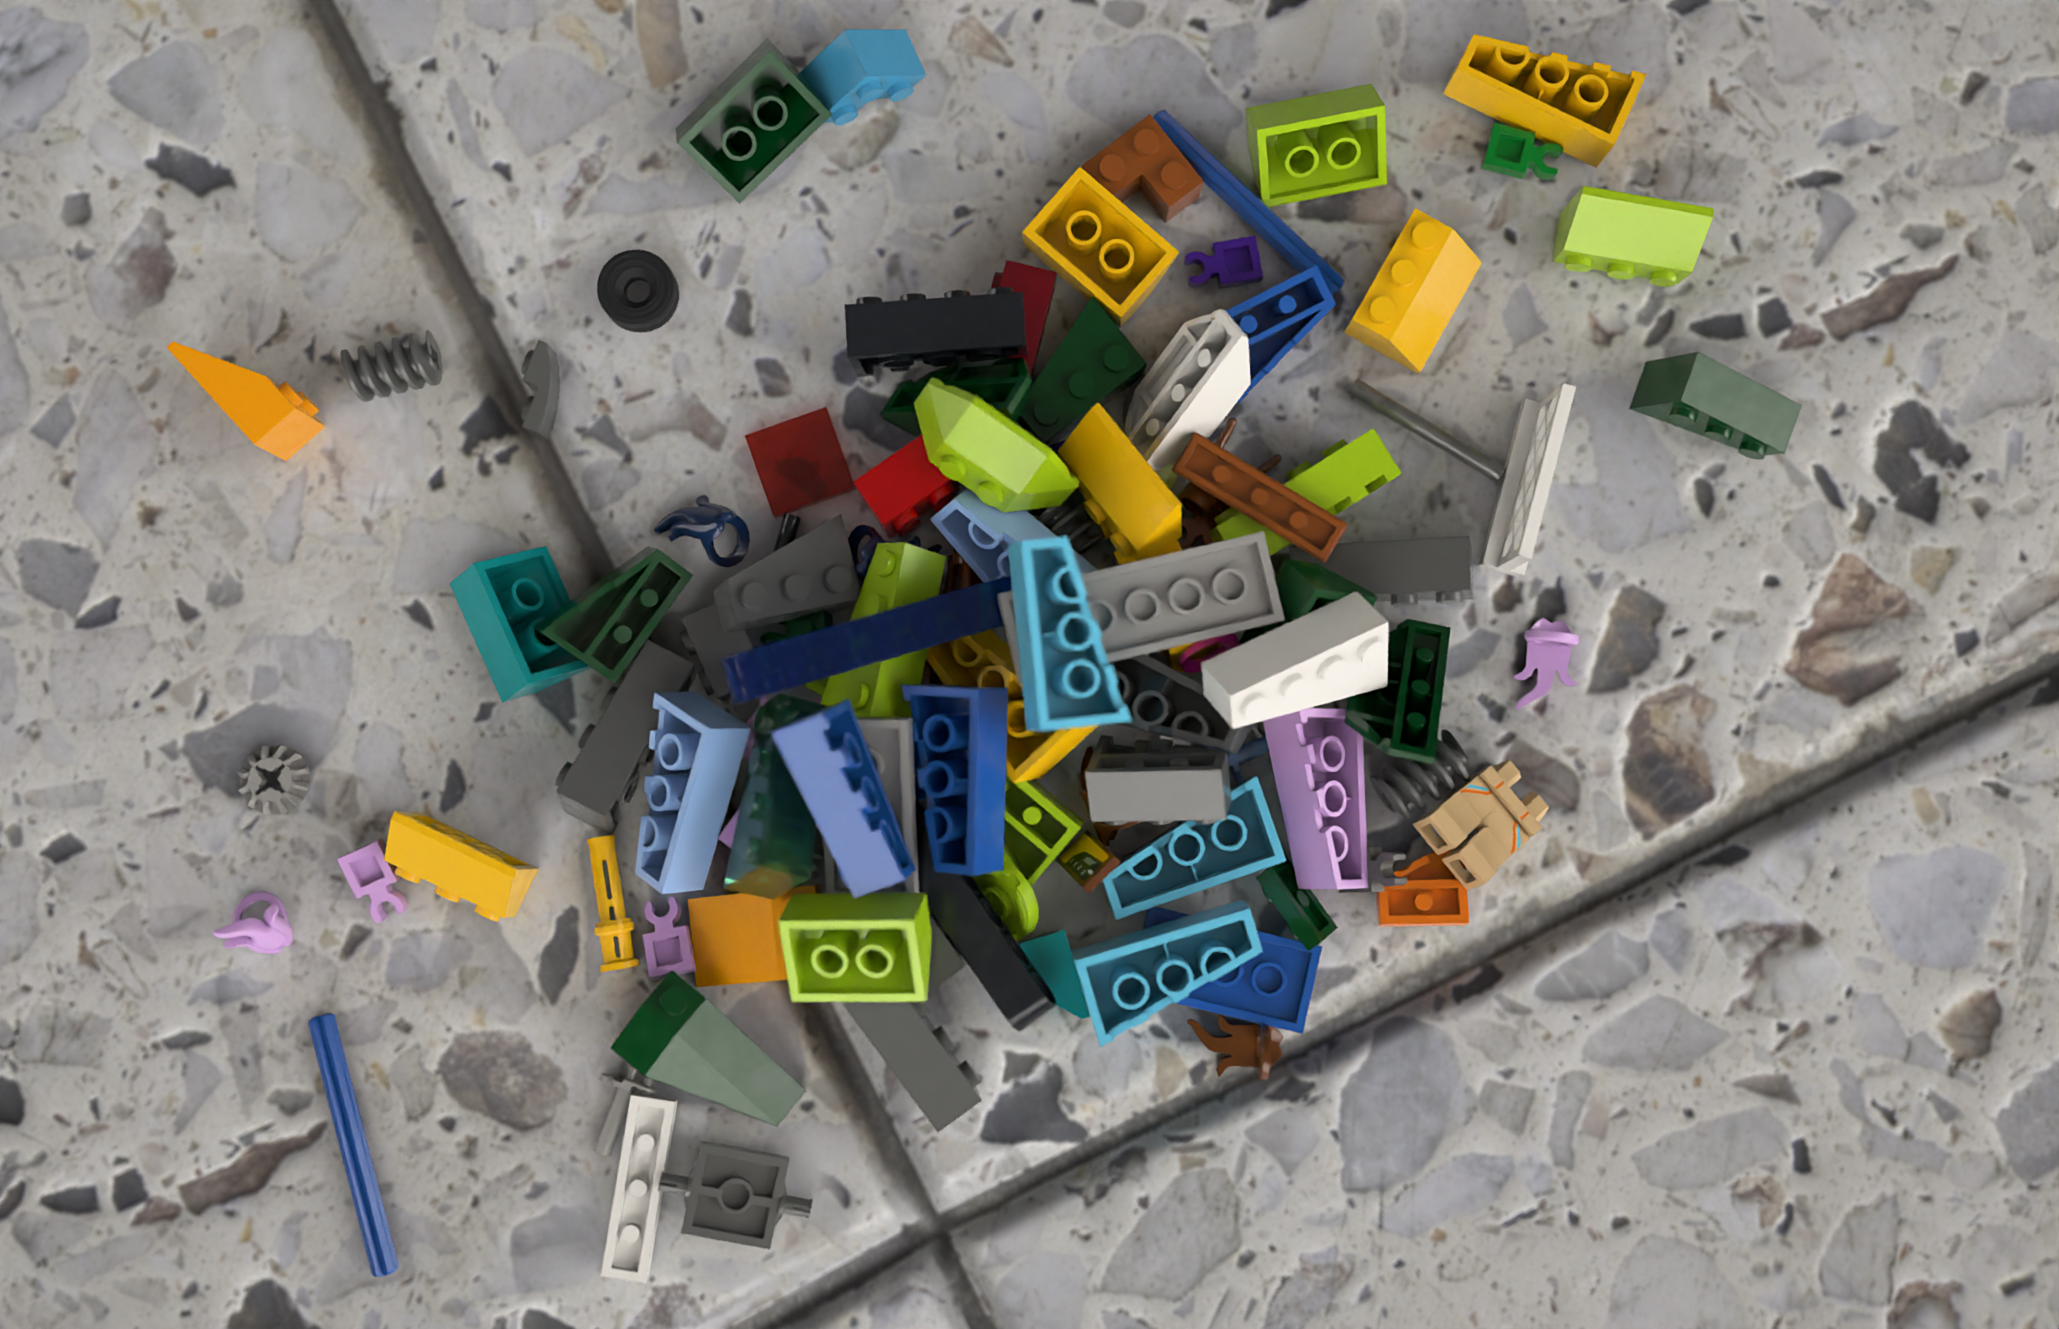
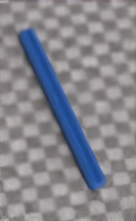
[1153,109,1345,297]
[308,1013,399,1277]

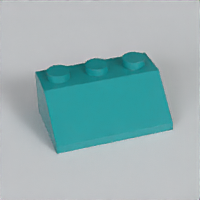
[450,546,591,703]

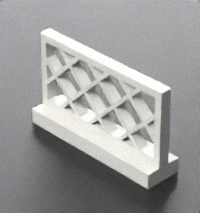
[1479,383,1576,577]

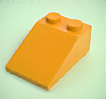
[166,341,325,461]
[688,884,821,987]

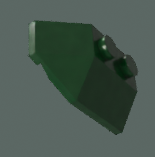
[880,357,1032,437]
[1344,619,1451,764]

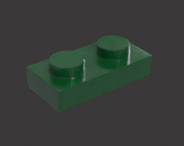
[1255,855,1338,951]

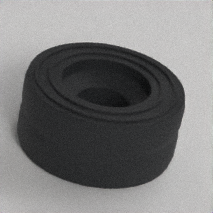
[597,249,679,333]

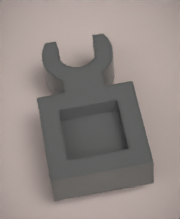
[1339,847,1407,893]

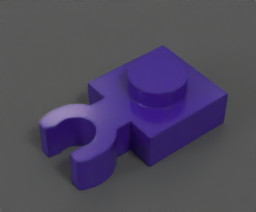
[1184,236,1264,289]

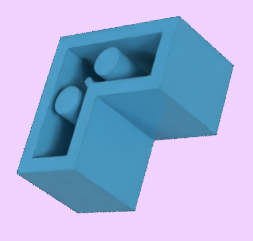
[800,29,926,126]

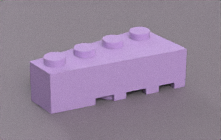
[1263,708,1368,889]

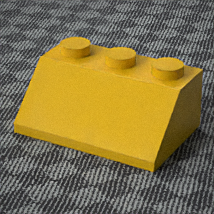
[1022,167,1179,328]
[1344,208,1482,374]
[1058,402,1182,562]
[384,811,538,922]

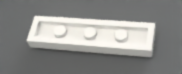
[601,1093,678,1283]

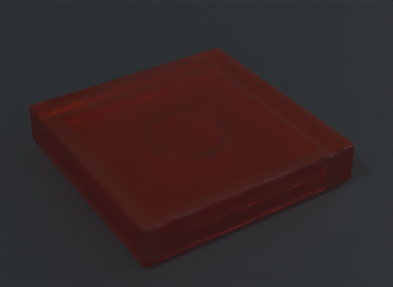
[745,407,856,519]

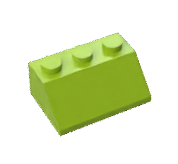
[1245,84,1387,207]
[1552,186,1715,287]
[778,893,932,1002]

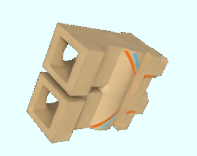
[1412,759,1549,890]

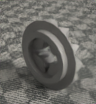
[237,745,310,815]

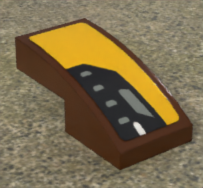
[1056,830,1121,894]

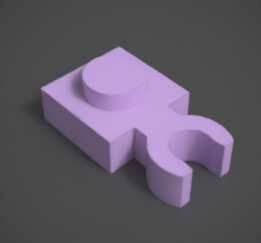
[337,838,408,923]
[642,897,696,980]

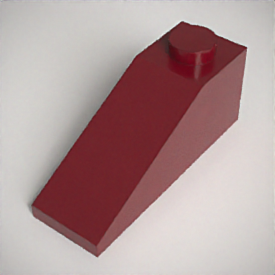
[991,260,1057,380]

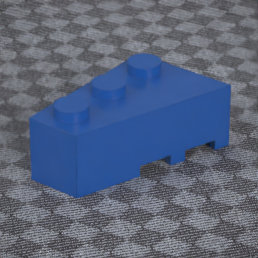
[1226,265,1336,405]

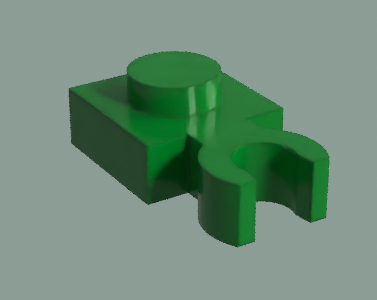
[1480,123,1563,180]

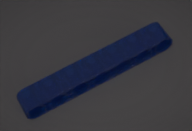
[720,575,1012,705]

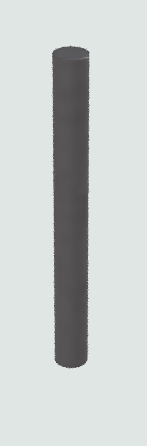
[1348,378,1505,482]

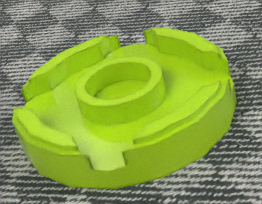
[971,860,1039,941]

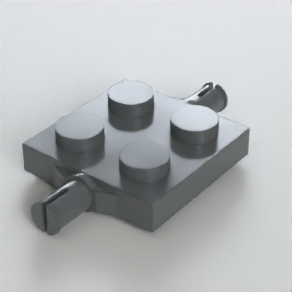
[658,1140,813,1249]

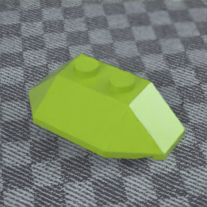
[914,377,1080,513]

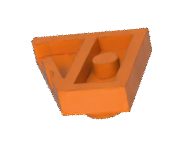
[1376,850,1470,927]

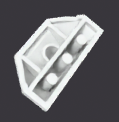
[1125,309,1251,471]

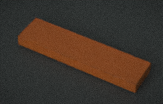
[1172,432,1349,563]

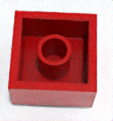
[853,435,960,539]

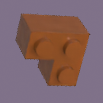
[1081,114,1204,223]

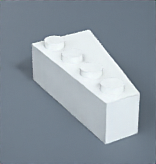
[1201,591,1388,728]

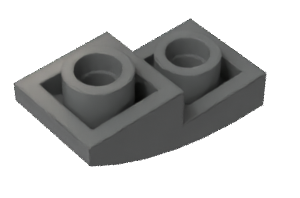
[522,340,560,441]

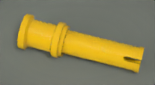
[587,835,640,973]

